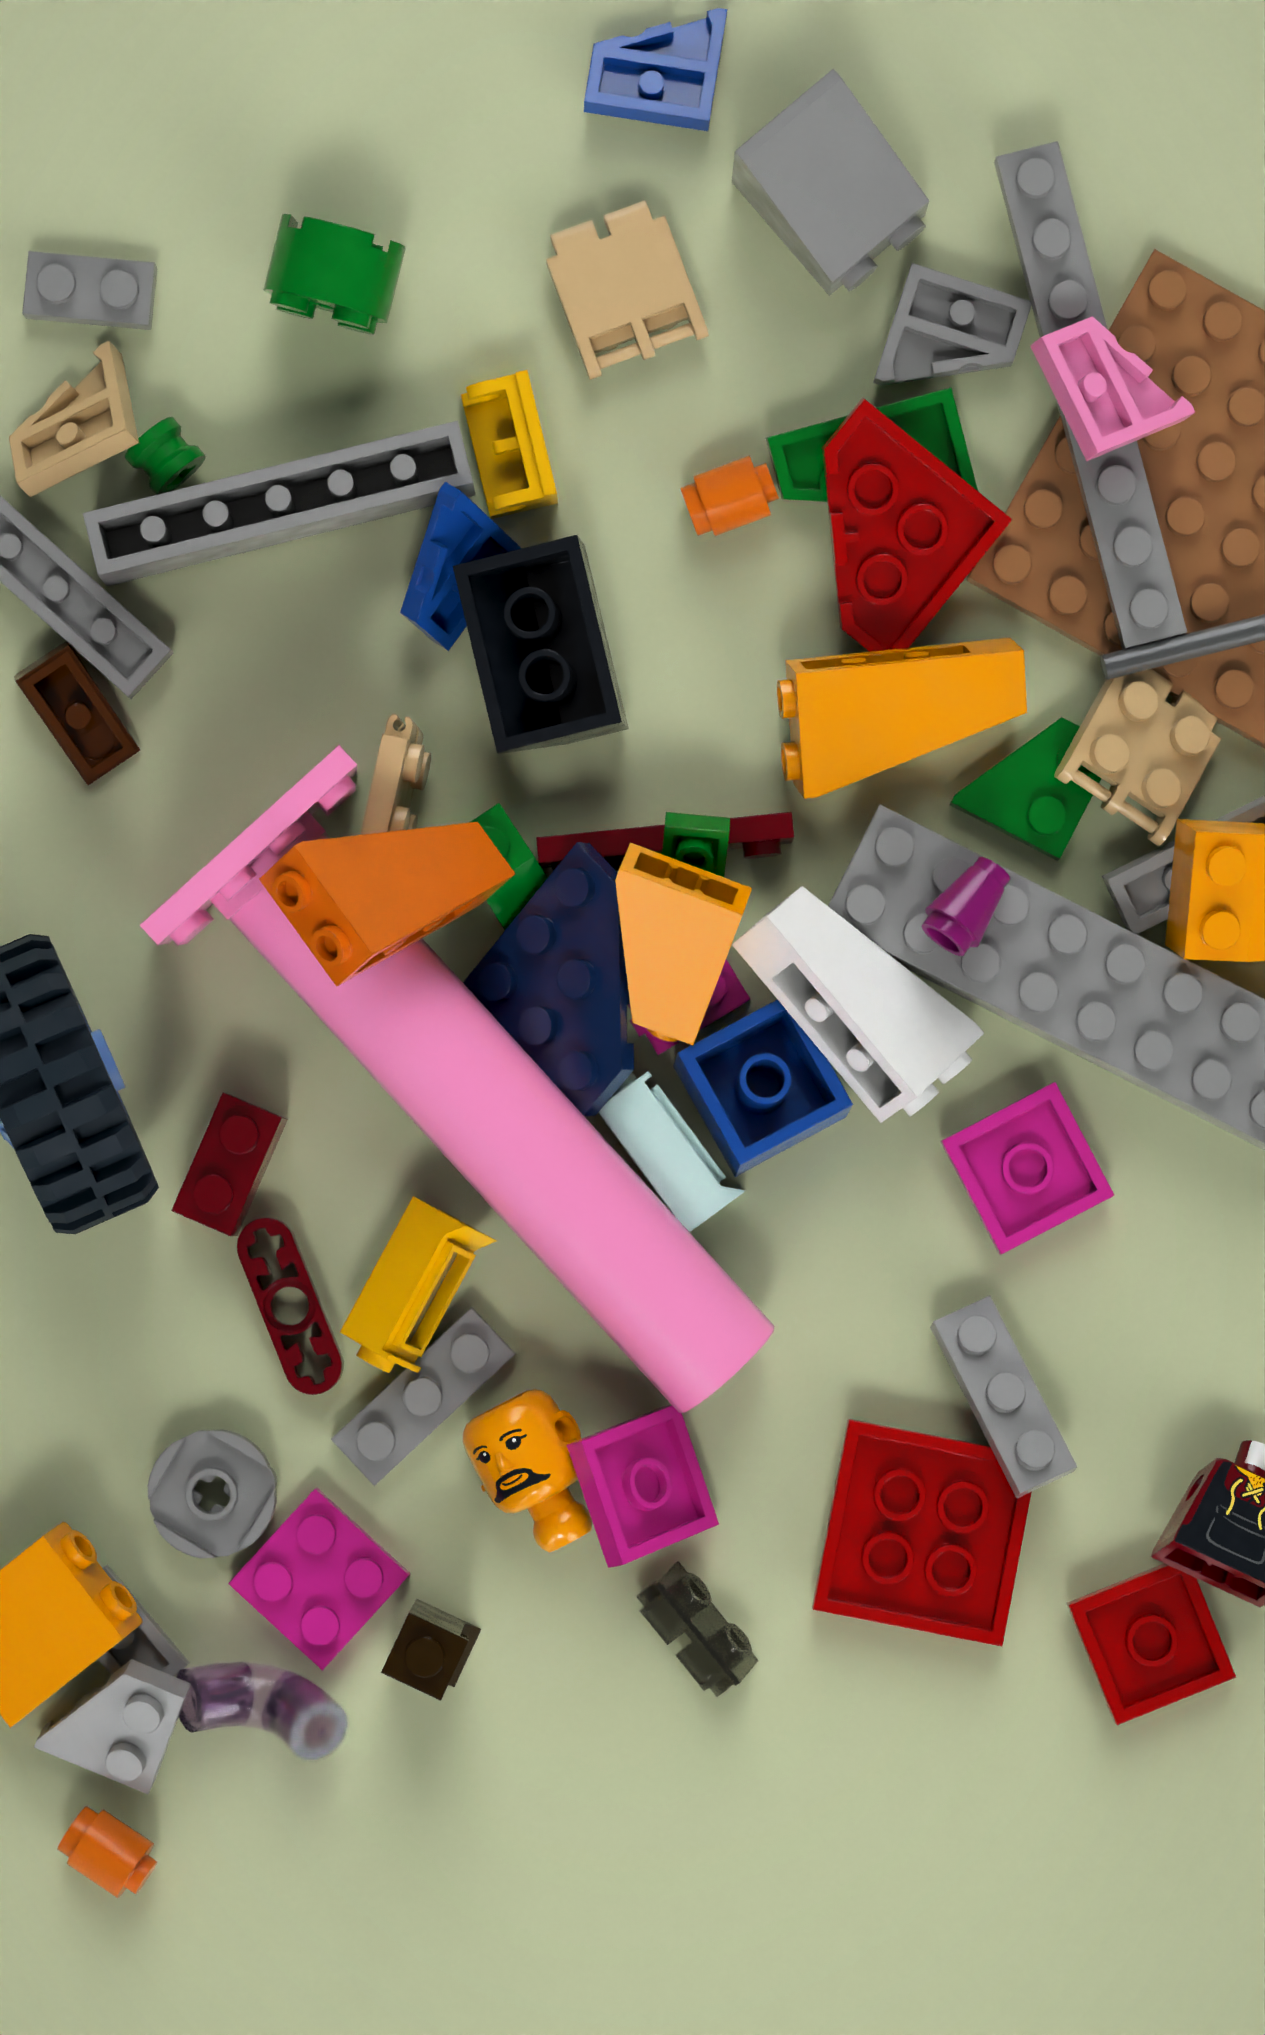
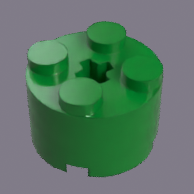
[263,214,406,335]

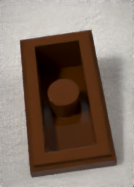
[14,641,140,785]

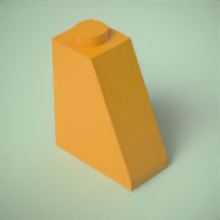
[615,842,752,1045]

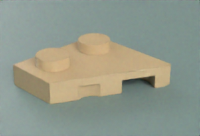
[9,341,139,497]

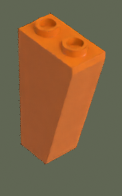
[259,822,516,987]

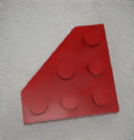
[822,398,1013,652]

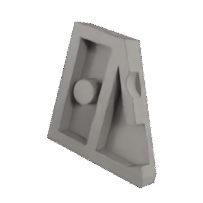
[873,263,1032,386]
[34,1659,191,1794]

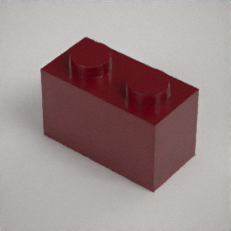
[171,1092,288,1237]

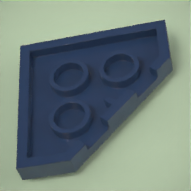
[463,842,634,1116]

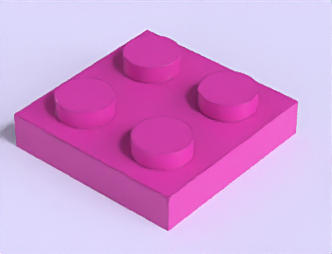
[940,1082,1115,1255]
[567,1405,719,1568]
[228,1487,411,1671]

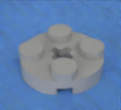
[147,1429,277,1558]

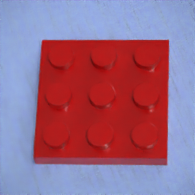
[812,1418,1032,1647]

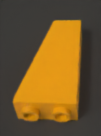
[777,637,1027,799]

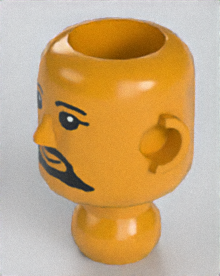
[463,1389,592,1553]

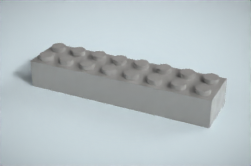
[828,805,1265,1150]

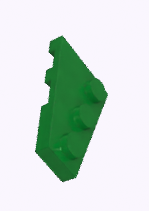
[765,387,978,502]

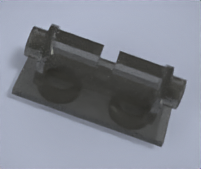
[636,1561,758,1697]

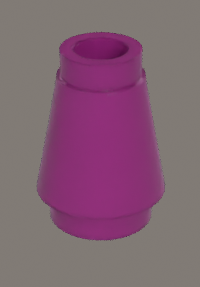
[921,857,1011,956]

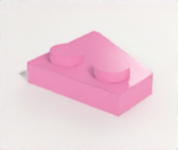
[1030,316,1195,461]

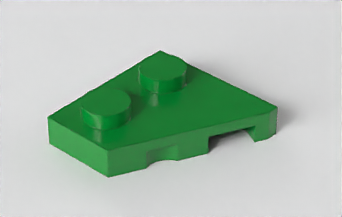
[949,717,1101,861]

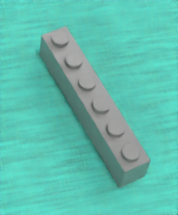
[83,421,476,586]

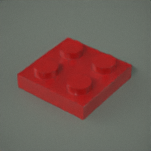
[1066,1563,1236,1725]

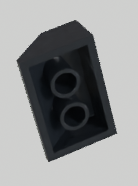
[453,535,629,754]

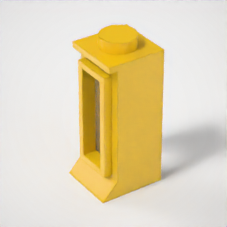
[340,1196,497,1373]

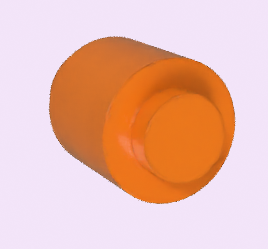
[680,455,779,536]
[57,1806,158,1898]

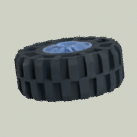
[0,934,159,1234]

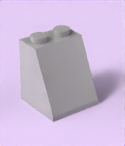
[732,69,929,296]

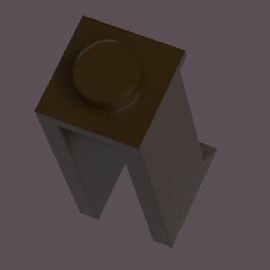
[381,1599,481,1701]

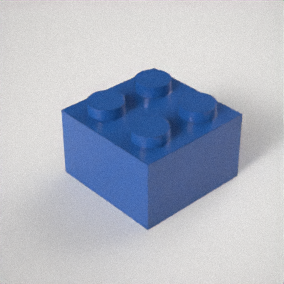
[673,999,853,1177]

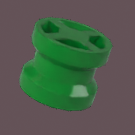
[125,417,206,495]

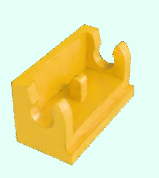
[461,370,558,519]

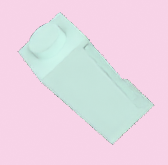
[598,1071,746,1232]

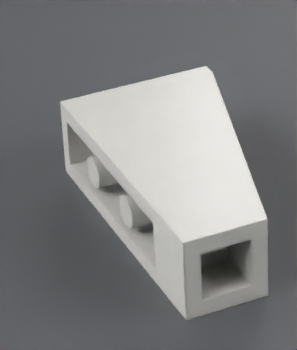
[732,886,984,1123]

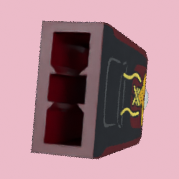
[1151,1440,1265,1608]

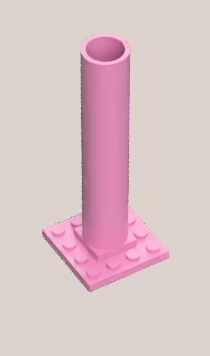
[140,745,775,1413]

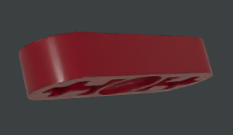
[237,1218,344,1395]

